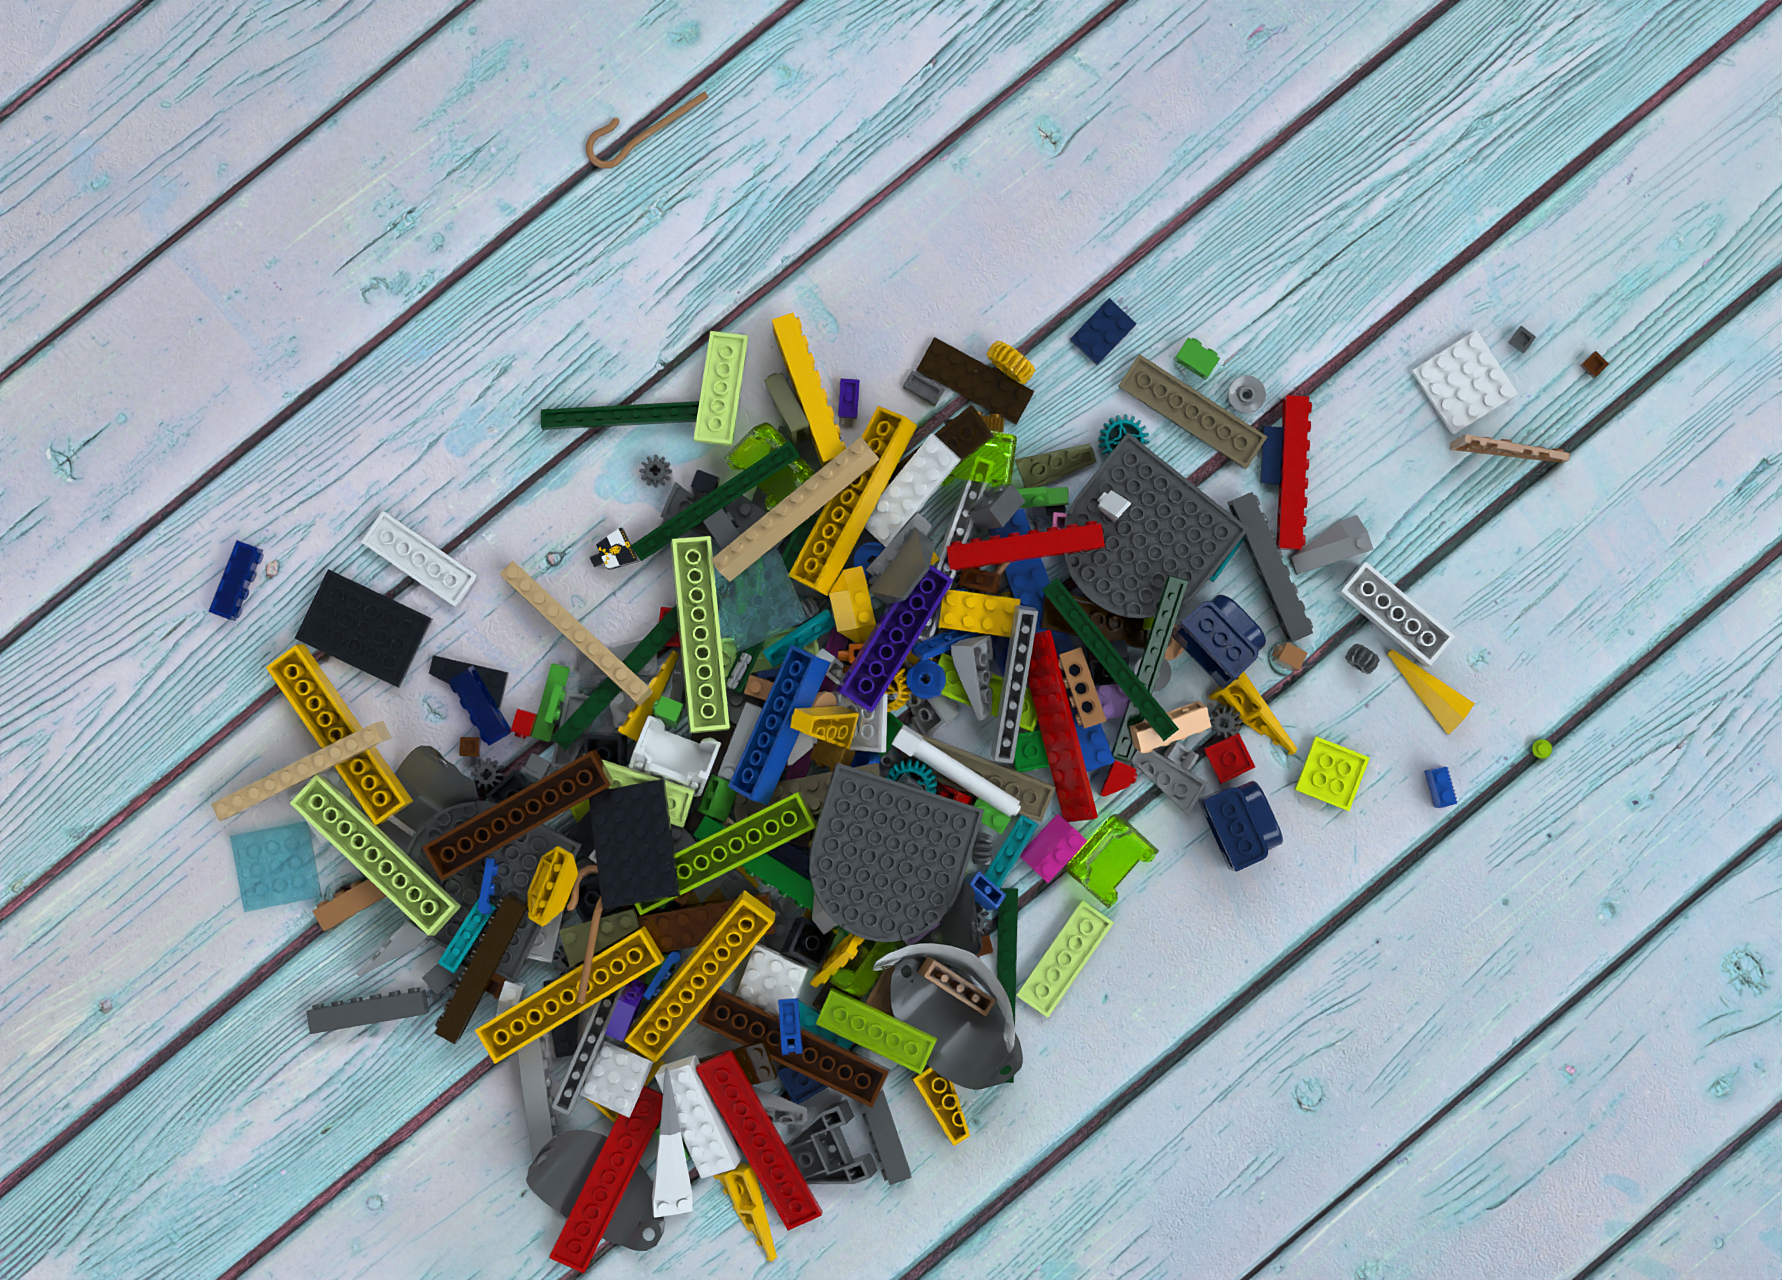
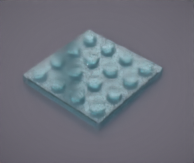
[715,549,807,652]
[230,821,322,912]

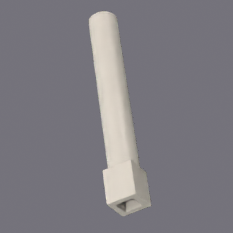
[892,724,1021,817]

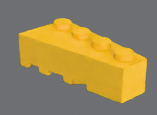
[790,706,859,750]
[910,1066,970,1146]

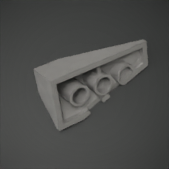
[752,1086,807,1125]

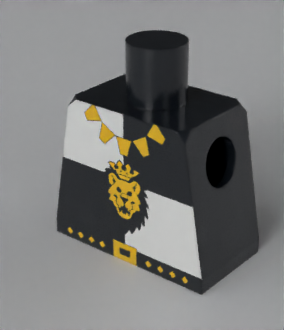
[590,527,639,570]

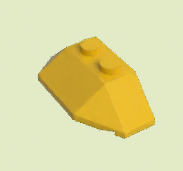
[829,566,876,644]
[527,846,578,926]

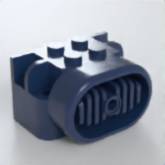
[1171,595,1266,690]
[1198,781,1283,872]

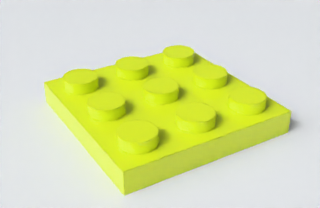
[1294,736,1370,811]

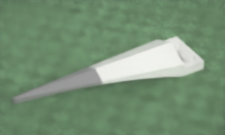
[652,1067,693,1218]

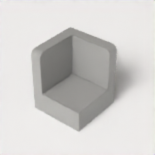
[521,753,551,780]

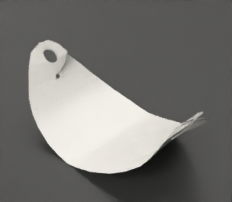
[873,943,1015,1053]

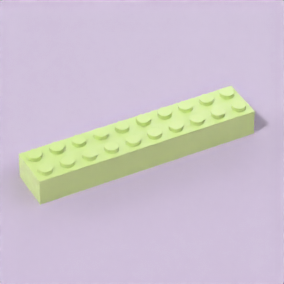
[670,536,730,734]
[290,774,461,936]

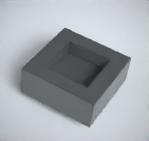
[1508,326,1536,353]

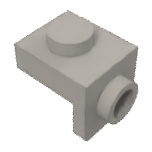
[1164,741,1199,771]

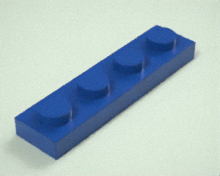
[911,629,985,662]

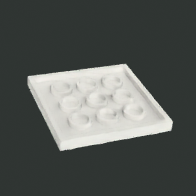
[1411,330,1518,435]

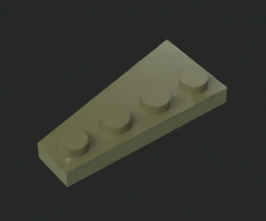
[1015,443,1097,488]
[559,908,640,968]

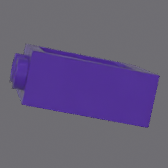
[605,979,648,1042]

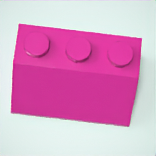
[1020,813,1087,883]

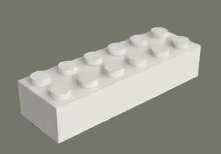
[1337,562,1455,666]
[655,1055,742,1179]

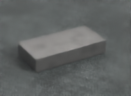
[903,370,945,406]

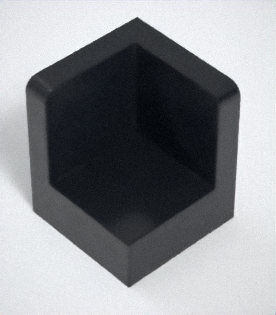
[690,470,720,495]

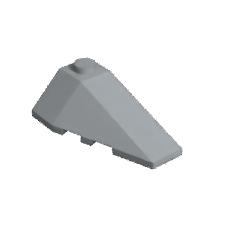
[1290,515,1374,575]
[951,635,993,720]
[899,659,960,736]
[717,702,763,782]
[356,919,430,976]

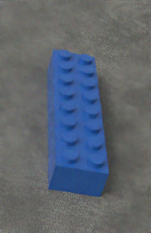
[728,645,831,805]

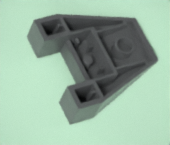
[867,527,935,605]
[785,1099,878,1184]

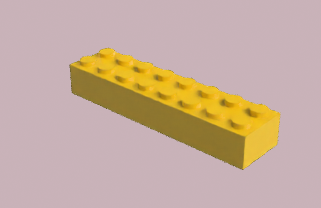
[772,312,846,468]

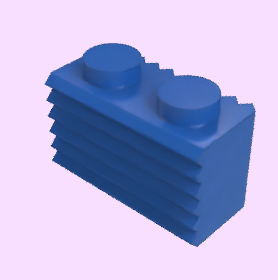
[1424,766,1458,808]
[964,871,1006,911]

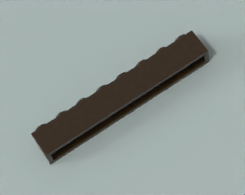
[435,894,528,1044]

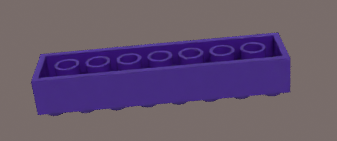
[835,565,953,713]

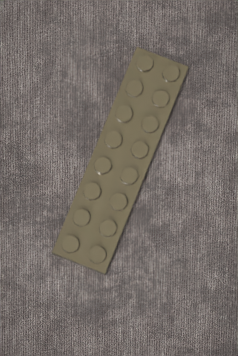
[1118,354,1267,469]
[899,730,1056,822]
[734,763,880,823]

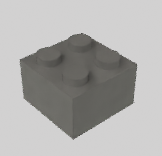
[968,483,1025,531]

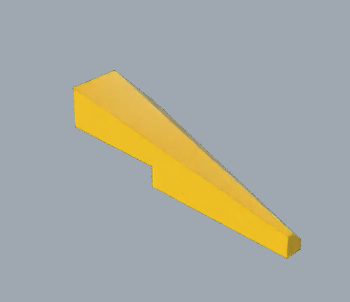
[1387,649,1475,735]
[617,650,679,742]
[1208,672,1297,755]
[713,1163,777,1262]

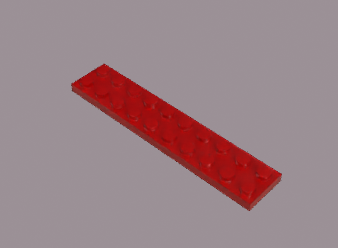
[1027,630,1098,822]
[696,1050,823,1231]
[549,1085,663,1273]

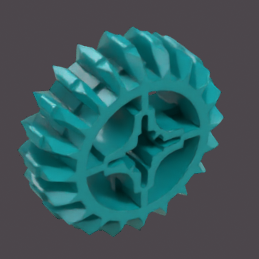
[1098,414,1150,459]
[886,758,937,794]

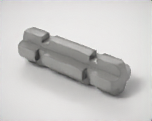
[726,653,752,689]

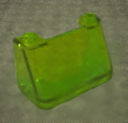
[724,422,815,511]
[941,426,1017,487]
[1066,814,1159,909]
[830,940,902,997]

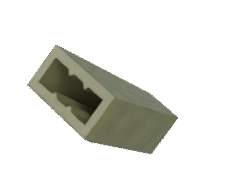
[764,372,811,445]

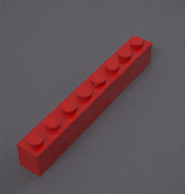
[1276,395,1312,551]
[946,521,1105,571]

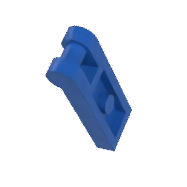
[478,858,499,915]
[643,950,681,1000]
[778,998,803,1055]

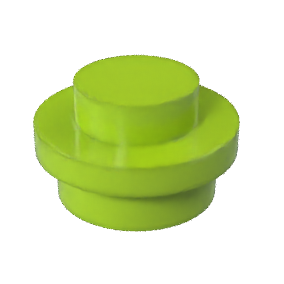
[1532,739,1552,759]

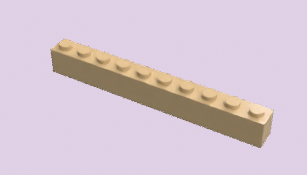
[711,437,880,582]
[500,560,653,706]
[211,721,391,821]

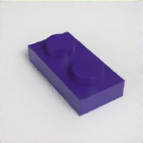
[838,378,860,418]

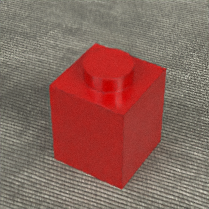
[510,709,537,739]

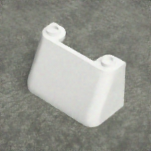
[629,715,721,797]

